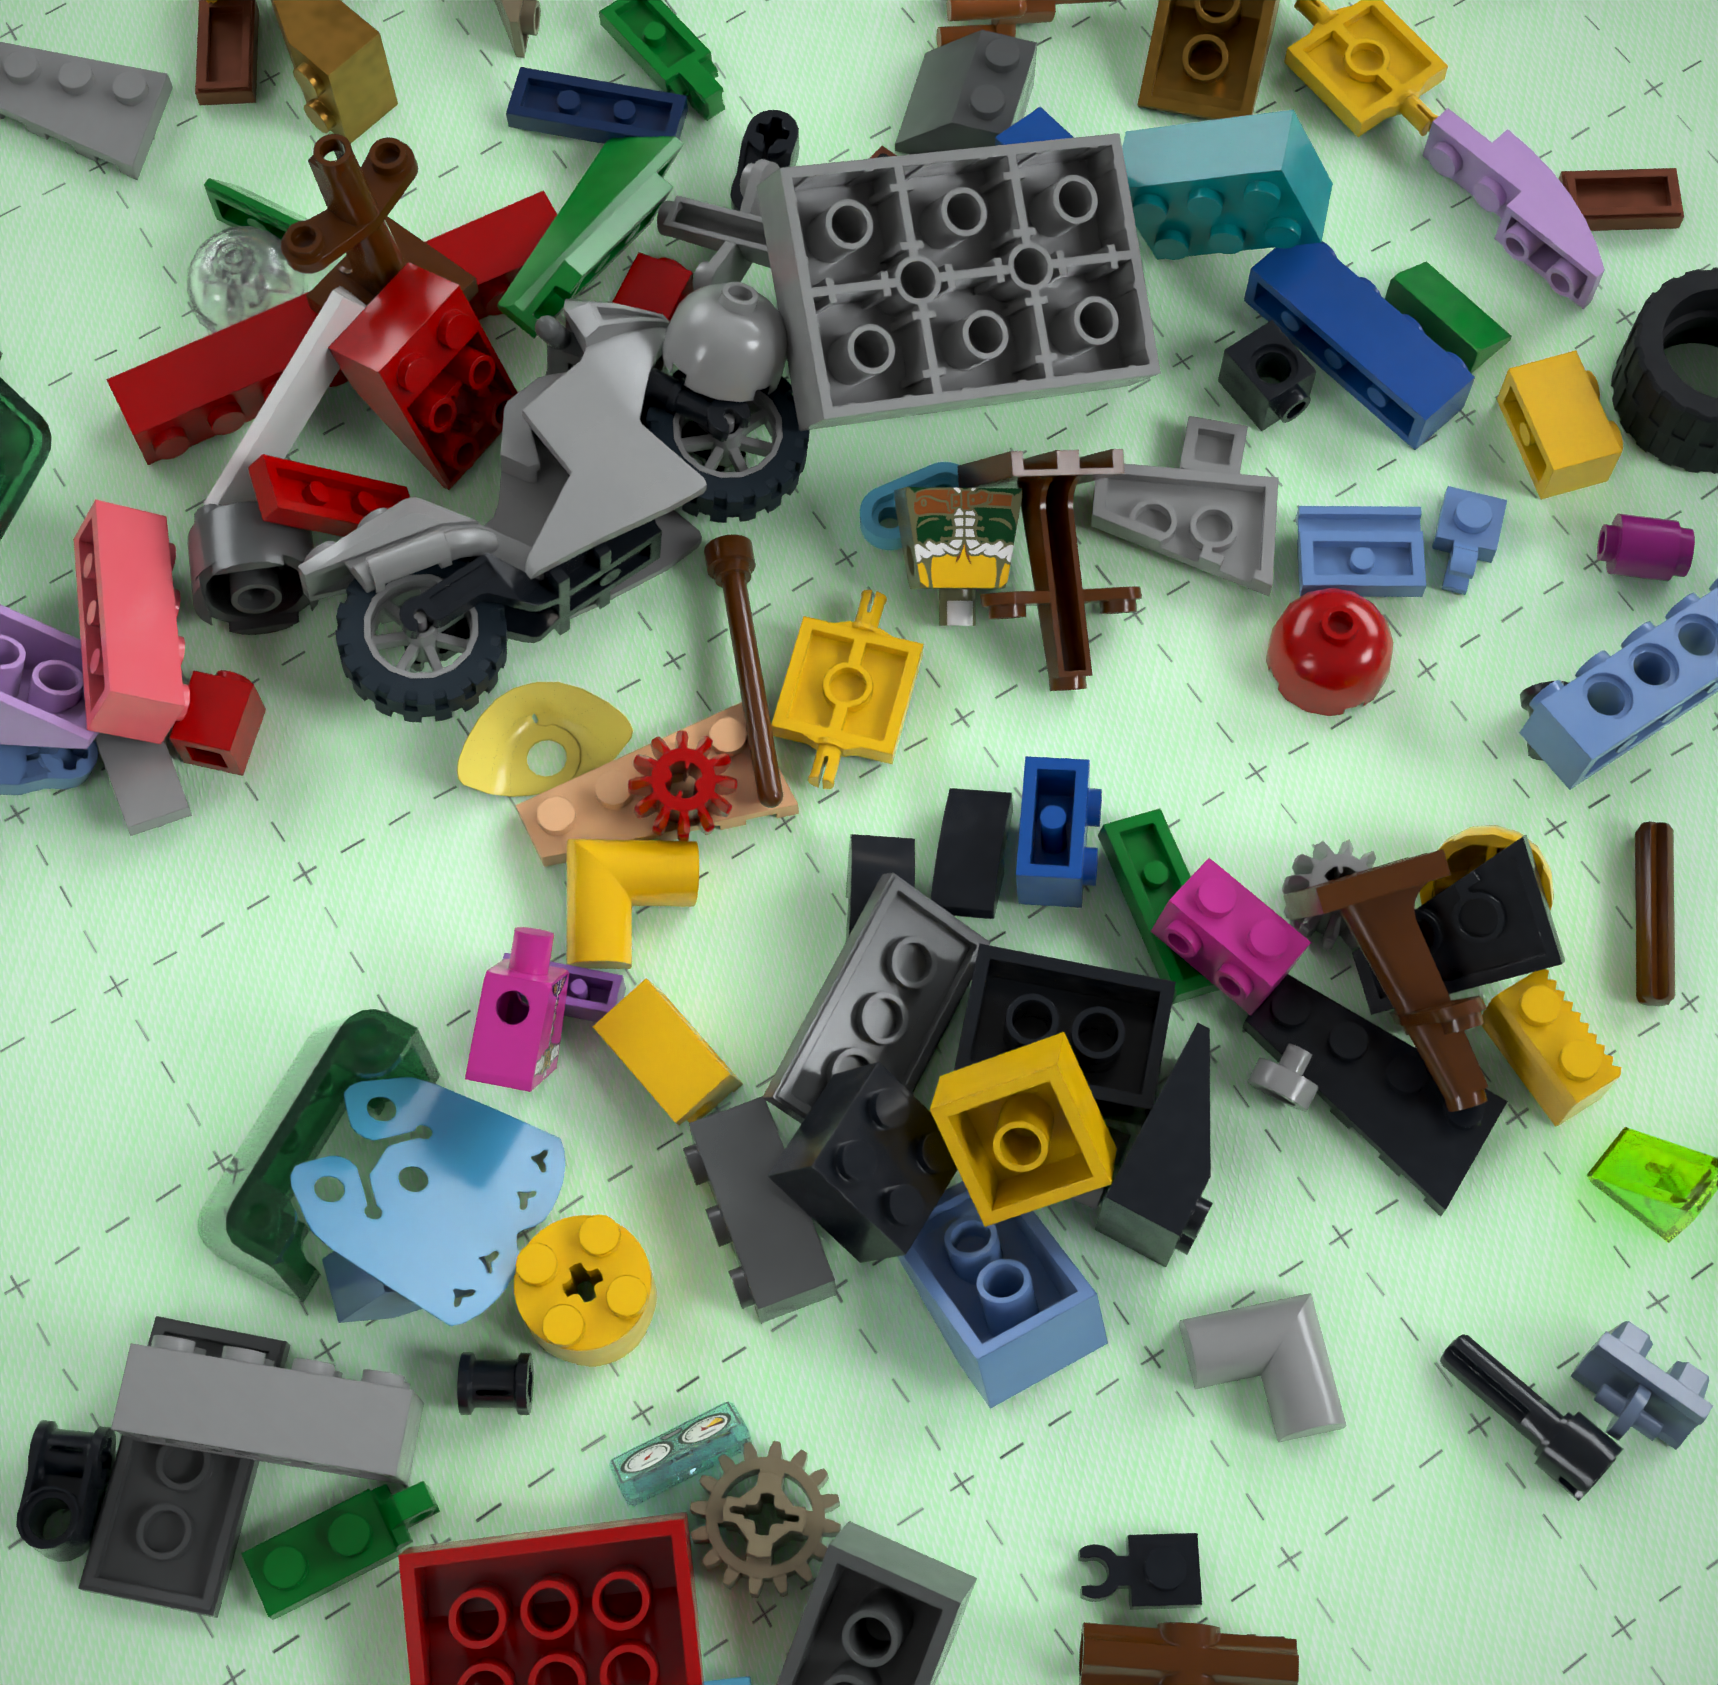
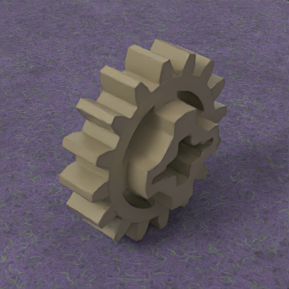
[690,1441,841,1598]

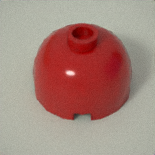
[1266,588,1393,716]

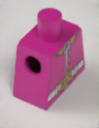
[465,927,569,1092]

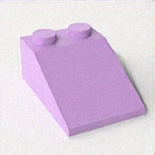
[0,604,99,749]

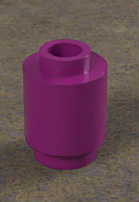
[1597,513,1695,582]

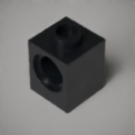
[1218,320,1317,432]

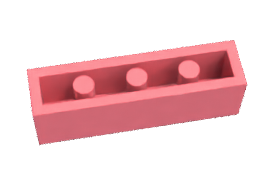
[73,499,190,744]

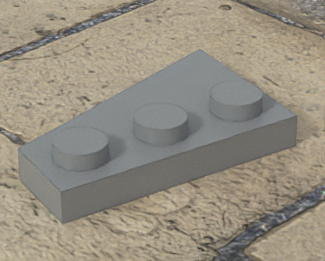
[1091,463,1279,597]

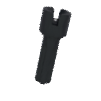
[1440,1334,1624,1501]

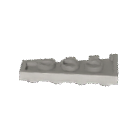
[0,42,173,180]

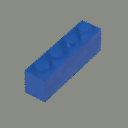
[1244,241,1475,450]

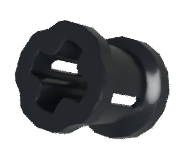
[457,1352,534,1415]

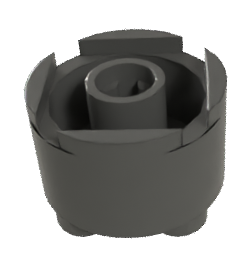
[187,501,319,635]

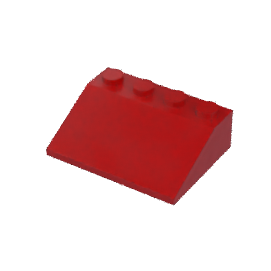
[398,1512,704,1685]

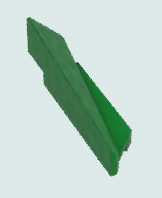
[497,136,684,339]

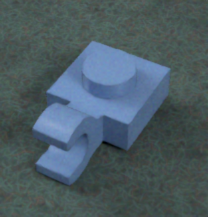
[1432,486,1507,595]

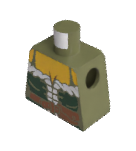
[894,487,1022,626]

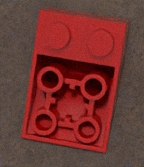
[328,262,518,490]

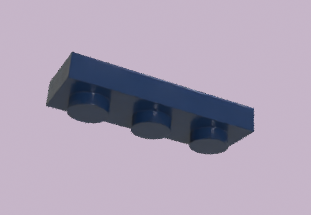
[506,67,688,144]

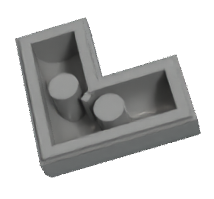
[1178,1293,1347,1443]

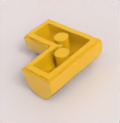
[566,839,699,969]

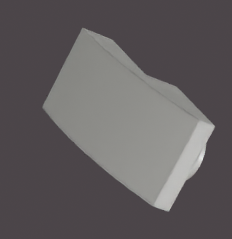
[95,733,192,836]

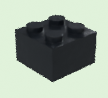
[768,1062,958,1263]

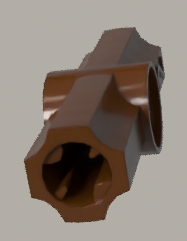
[1078,1622,1299,1685]

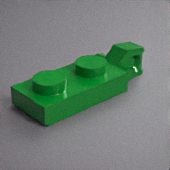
[598,0,725,121]
[241,1481,440,1620]

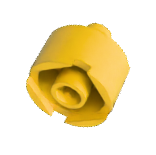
[514,1214,657,1367]

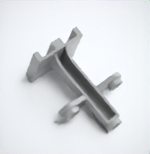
[657,159,780,291]

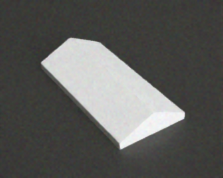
[203,286,367,506]

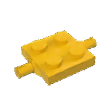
[1284,0,1448,137]
[771,590,924,789]

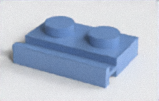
[1296,506,1426,597]

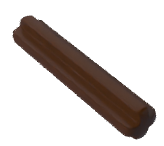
[1635,821,1675,1006]

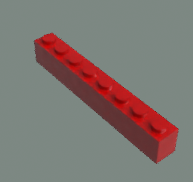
[106,190,557,465]

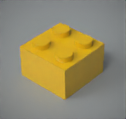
[930,1032,1117,1227]

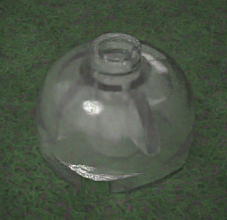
[187,226,308,335]

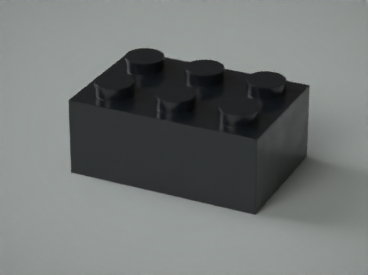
[954,943,1176,1126]

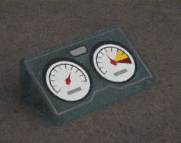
[609,1401,752,1507]

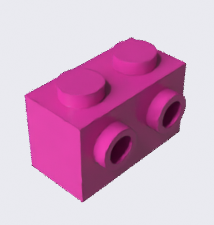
[1151,858,1311,1016]

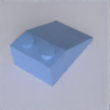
[897,1181,1108,1409]

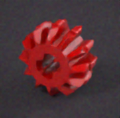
[628,730,738,841]

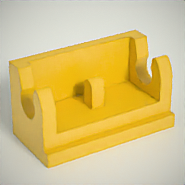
[592,978,743,1126]

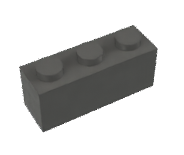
[683,1096,836,1324]

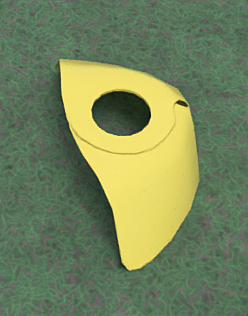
[457,682,633,797]

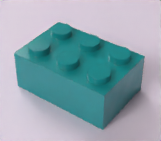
[1122,109,1333,260]

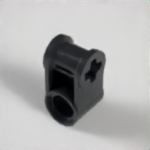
[16,1420,116,1562]

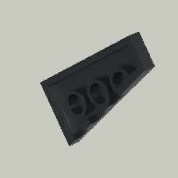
[1242,974,1508,1217]

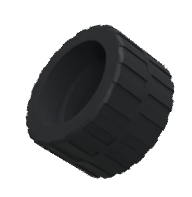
[1611,267,1718,474]

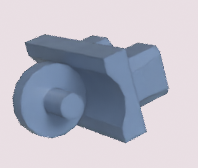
[1571,1321,1714,1450]

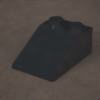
[1095,1023,1213,1267]

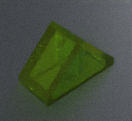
[1586,1127,1718,1243]

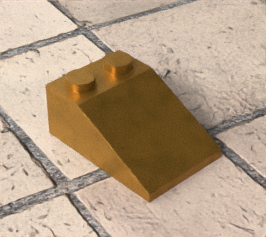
[271,0,398,143]
[1137,0,1280,120]

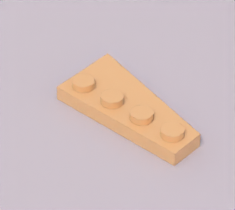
[515,702,799,867]

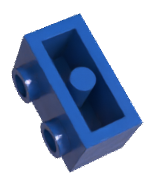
[1016,756,1102,908]

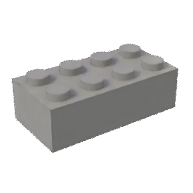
[111,1335,424,1486]

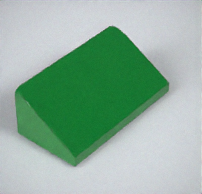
[204,178,308,250]
[1385,261,1512,373]

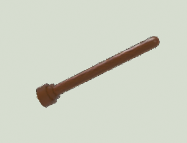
[704,534,783,808]

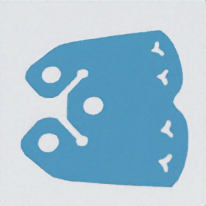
[290,1077,566,1327]

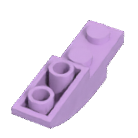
[1422,108,1605,309]

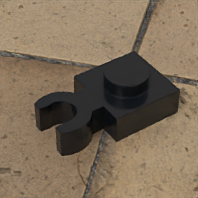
[1078,1533,1202,1610]

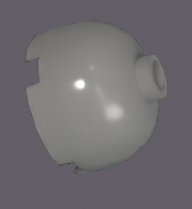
[662,282,788,402]

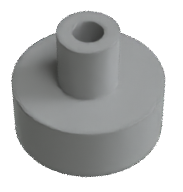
[1247,1043,1319,1112]

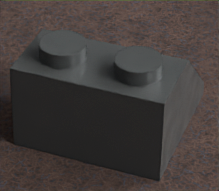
[895,30,1037,154]

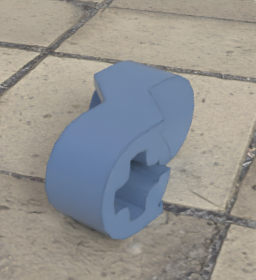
[0,740,99,796]

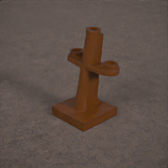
[281,134,479,314]
[957,449,1142,691]
[1283,849,1489,1112]

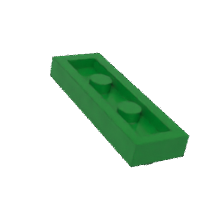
[1097,808,1219,1005]

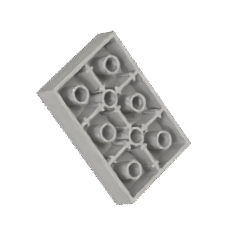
[756,133,1161,431]

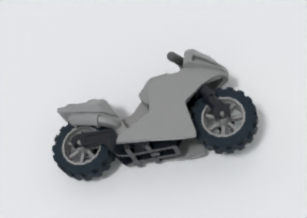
[298,299,810,723]

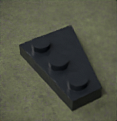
[1352,834,1566,1015]

